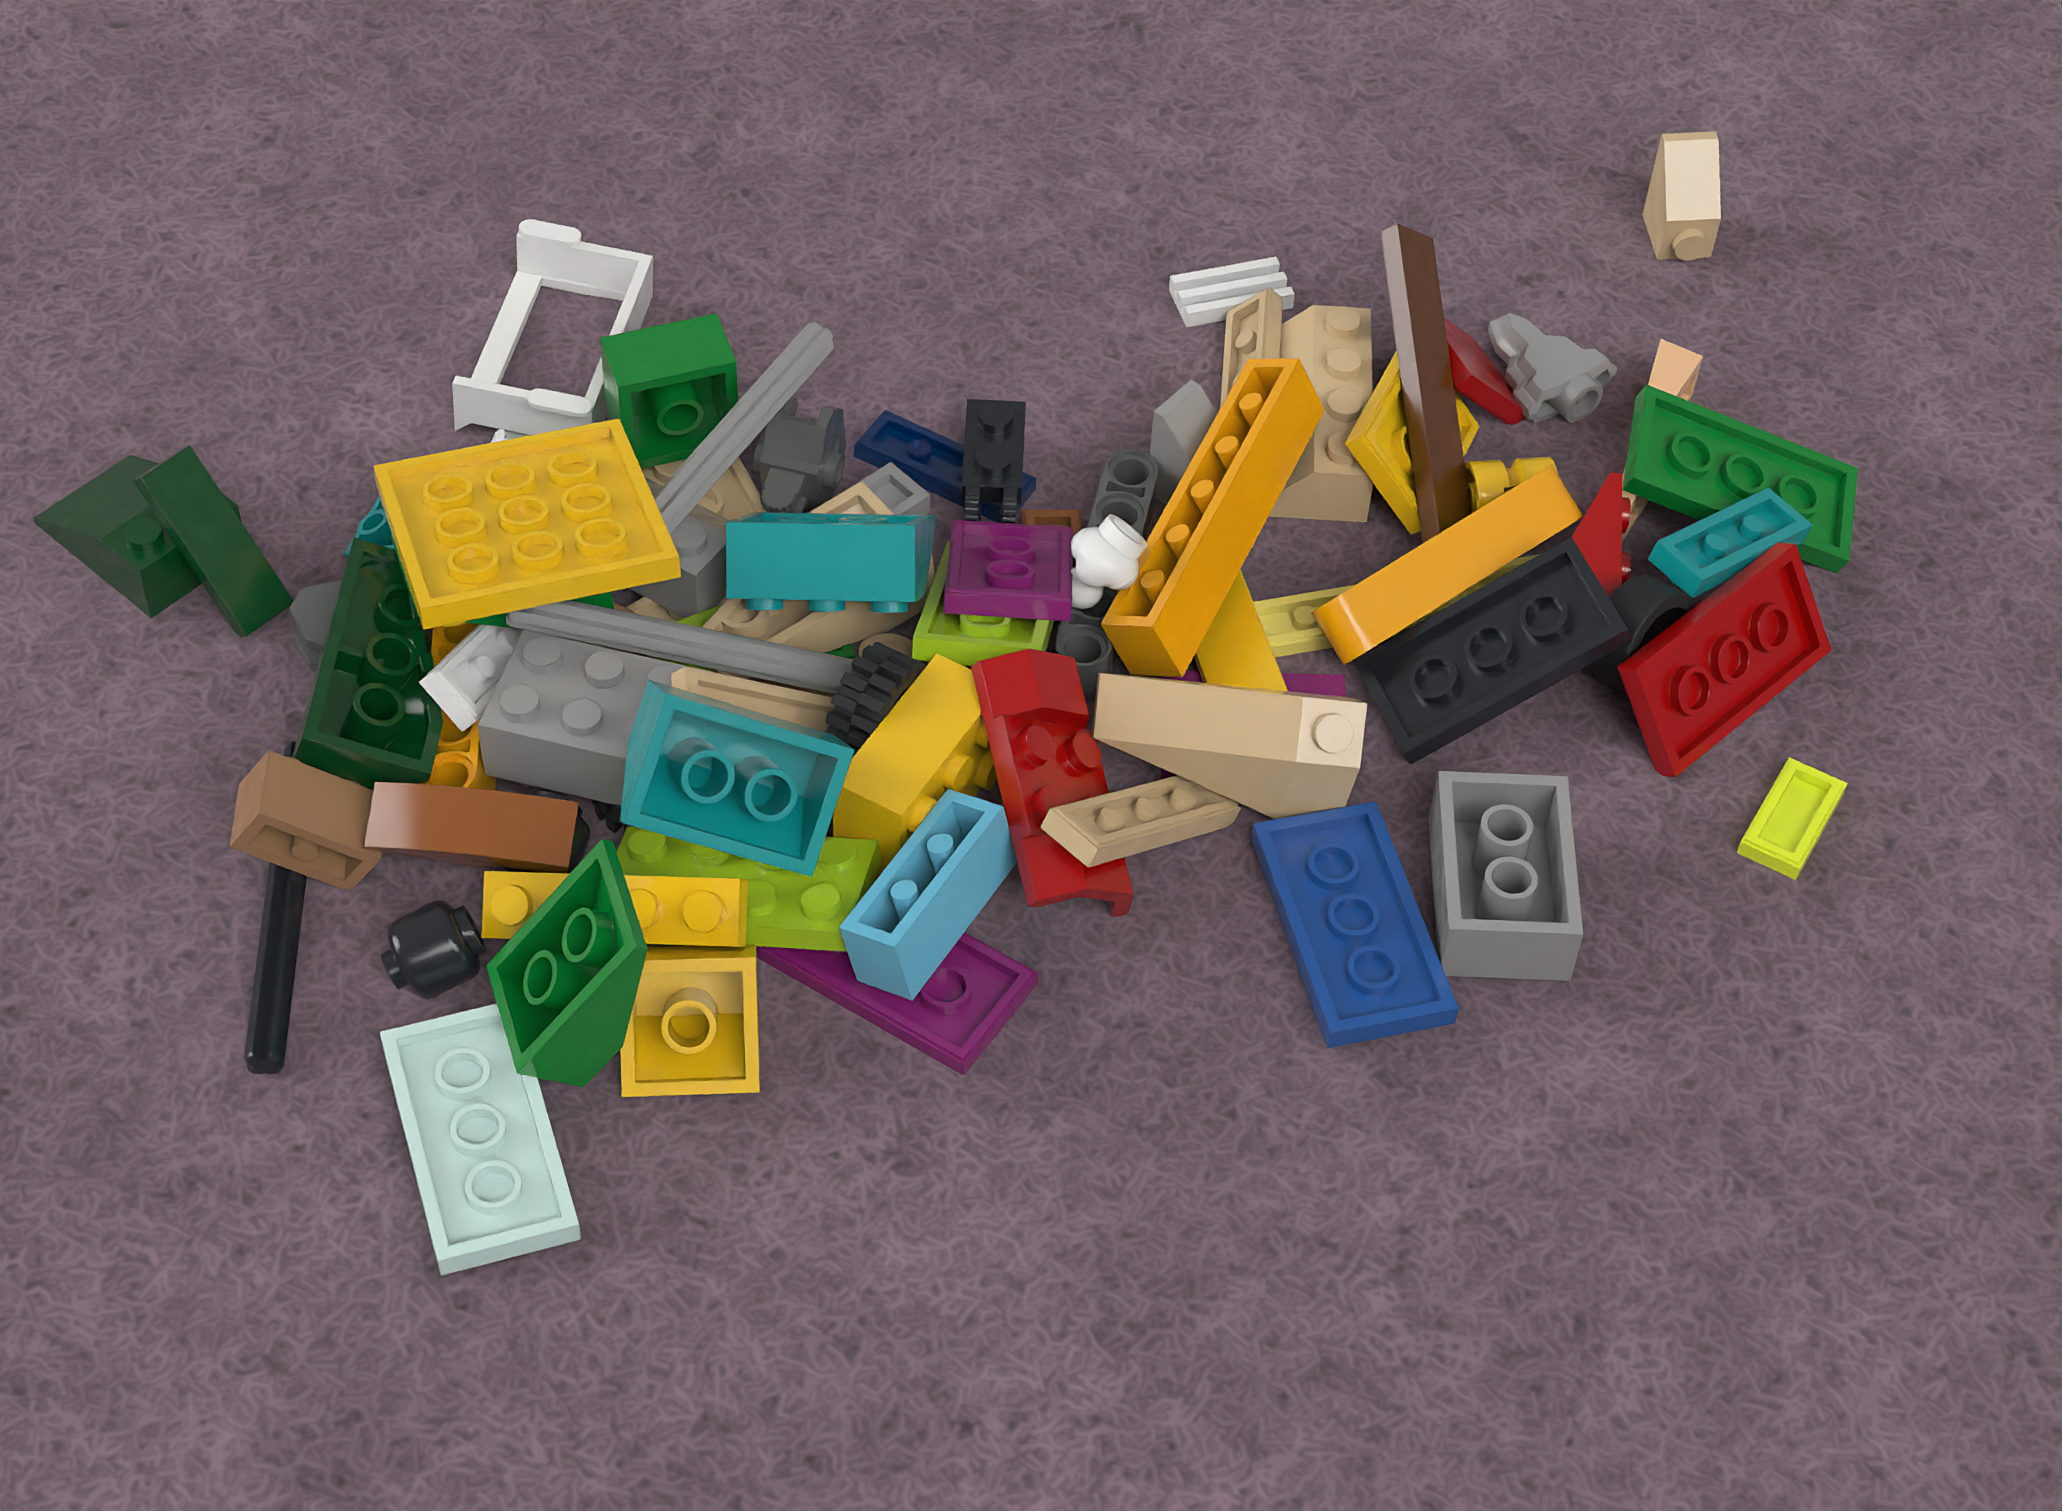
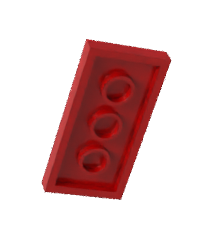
[1618,542,1832,777]

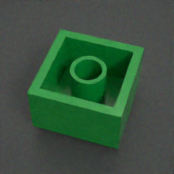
[600,313,738,469]

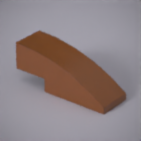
[364,782,579,873]

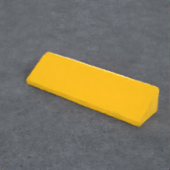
[1194,569,1288,691]

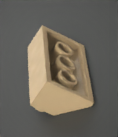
[1269,305,1373,522]

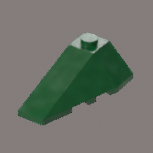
[292,538,443,791]

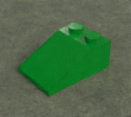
[486,839,648,1087]

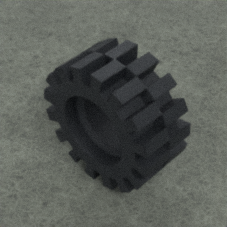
[824,642,926,758]

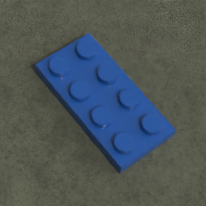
[1251,801,1459,1048]

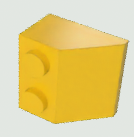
[620,944,760,1097]

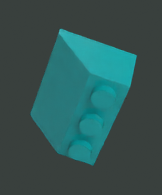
[726,512,935,613]
[620,679,854,877]

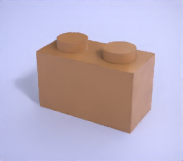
[229,750,382,889]

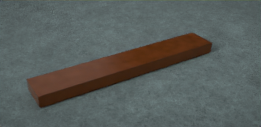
[1381,223,1472,543]

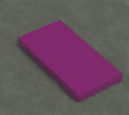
[756,932,1038,1076]

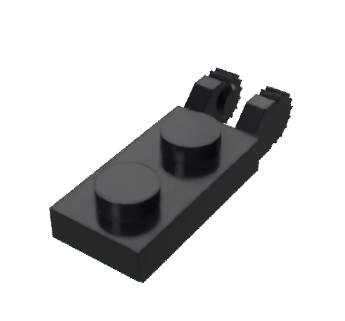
[961,399,1026,524]

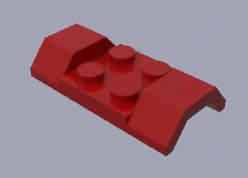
[971,648,1134,917]

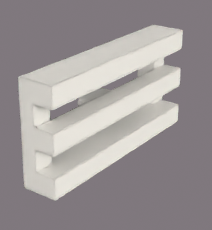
[1169,257,1295,328]

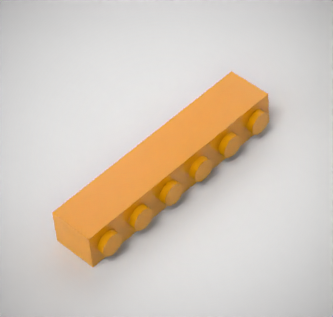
[1101,358,1325,678]

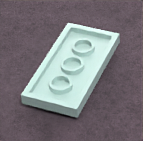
[380,1004,581,1276]

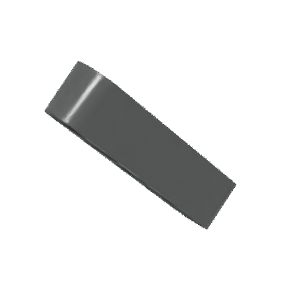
[1055,449,1158,704]

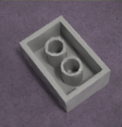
[478,629,707,805]
[1428,771,1583,981]

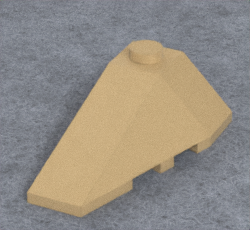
[701,481,935,679]
[1091,672,1367,819]

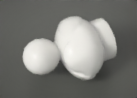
[1070,514,1148,609]

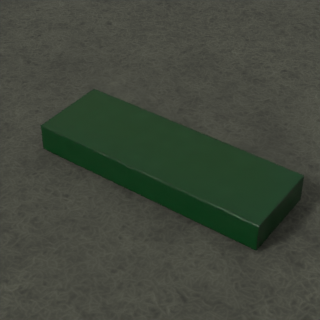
[133,445,294,638]

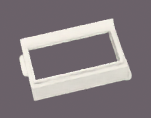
[452,219,653,435]

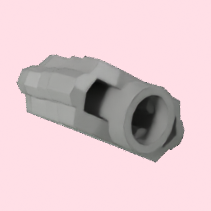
[1488,313,1617,423]

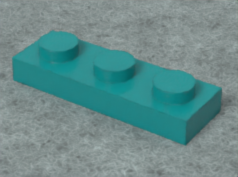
[1648,487,1813,598]

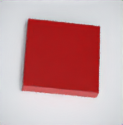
[1444,317,1525,425]

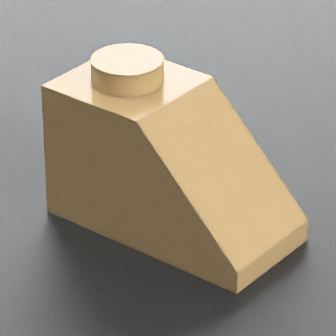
[1643,131,1721,261]

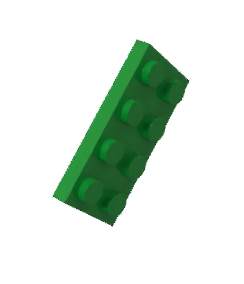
[1622,384,1858,573]

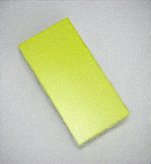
[1737,757,1848,880]

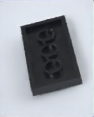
[1353,536,1633,764]

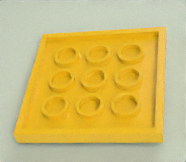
[373,418,681,630]

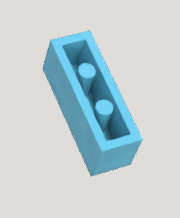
[839,789,1017,1000]

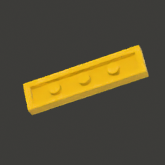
[481,871,748,947]

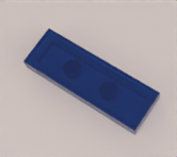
[854,410,1037,523]

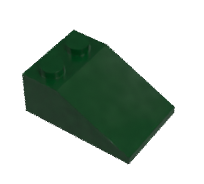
[33,455,241,618]

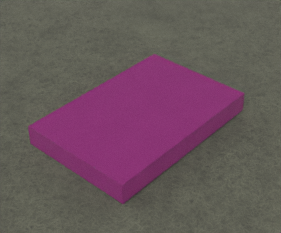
[944,520,1073,621]

